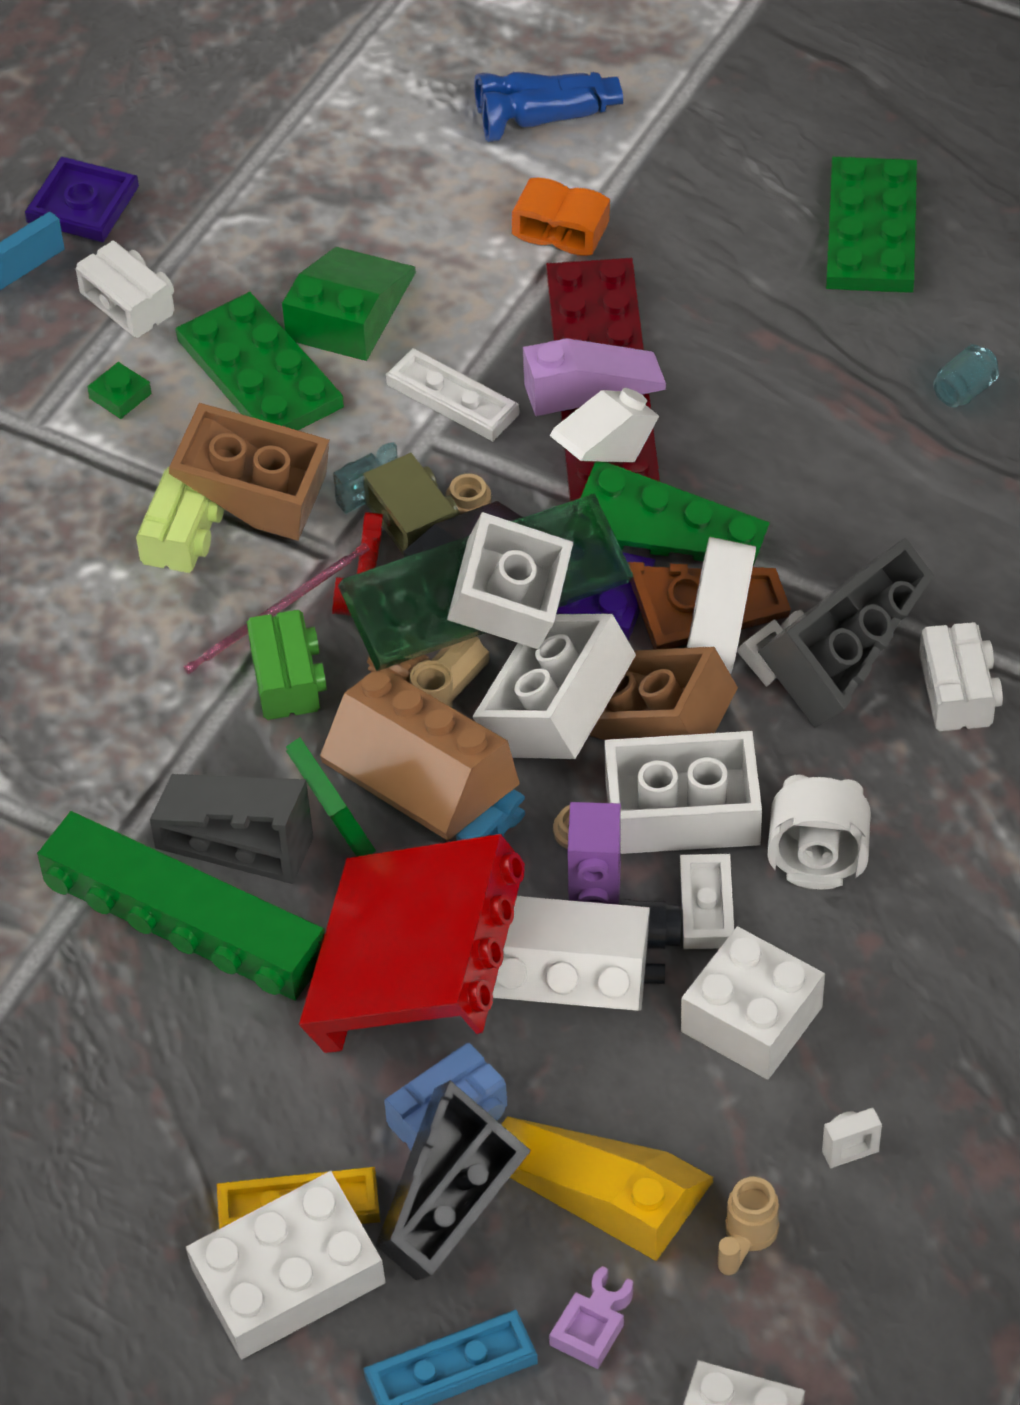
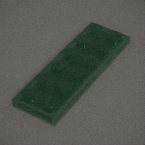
[338,493,633,671]

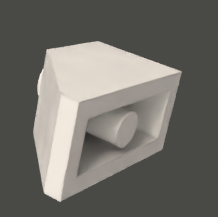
[550,388,659,462]

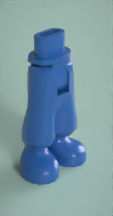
[474,72,624,142]

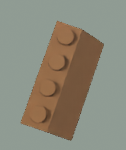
[320,666,520,841]

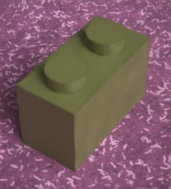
[363,453,460,556]

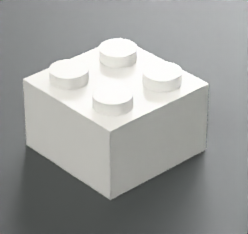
[447,512,573,649]
[681,926,825,1080]

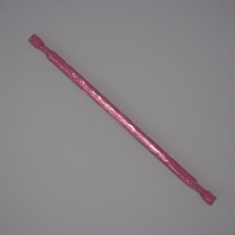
[183,543,370,674]

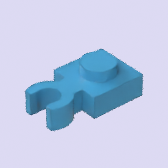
[456,789,525,841]

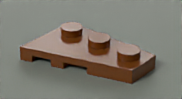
[626,562,791,650]

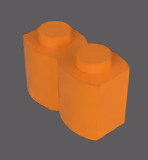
[512,177,610,256]

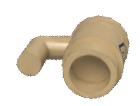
[718,1177,779,1276]

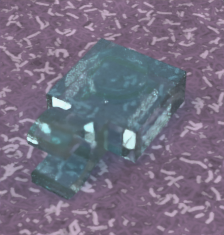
[333,442,398,514]

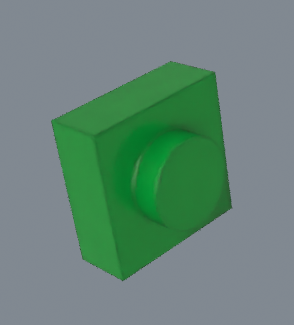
[87,362,152,419]

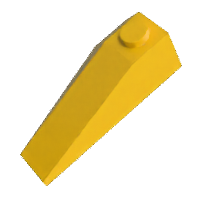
[501,1116,713,1261]

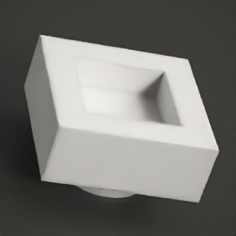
[822,1108,882,1169]

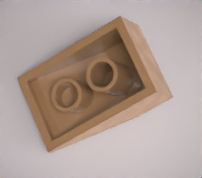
[169,403,330,541]
[590,647,738,740]

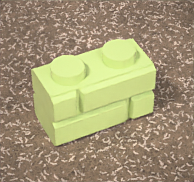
[136,467,225,573]

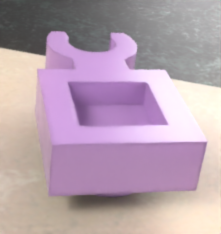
[549,1266,633,1369]

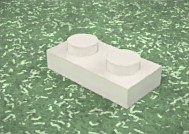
[680,854,734,949]
[684,1360,805,1405]

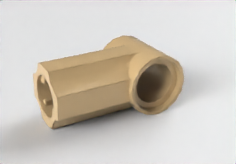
[410,631,489,708]

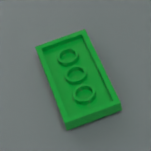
[826,156,917,293]
[175,292,344,430]

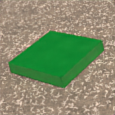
[286,737,376,857]

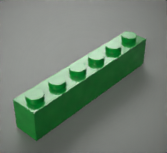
[37,811,324,1001]

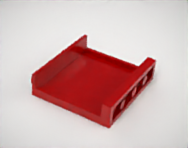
[299,834,525,1053]

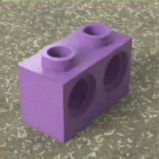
[567,802,621,905]

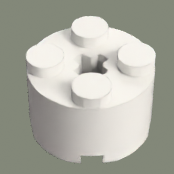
[768,775,871,889]

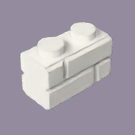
[76,241,175,338]
[919,622,1003,732]

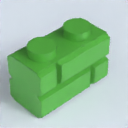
[246,610,327,720]

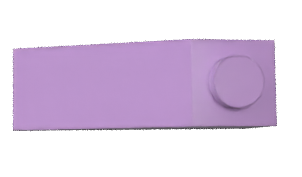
[523,338,666,416]

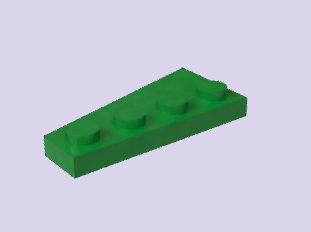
[565,461,770,567]

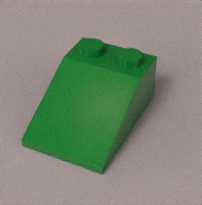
[282,246,416,361]

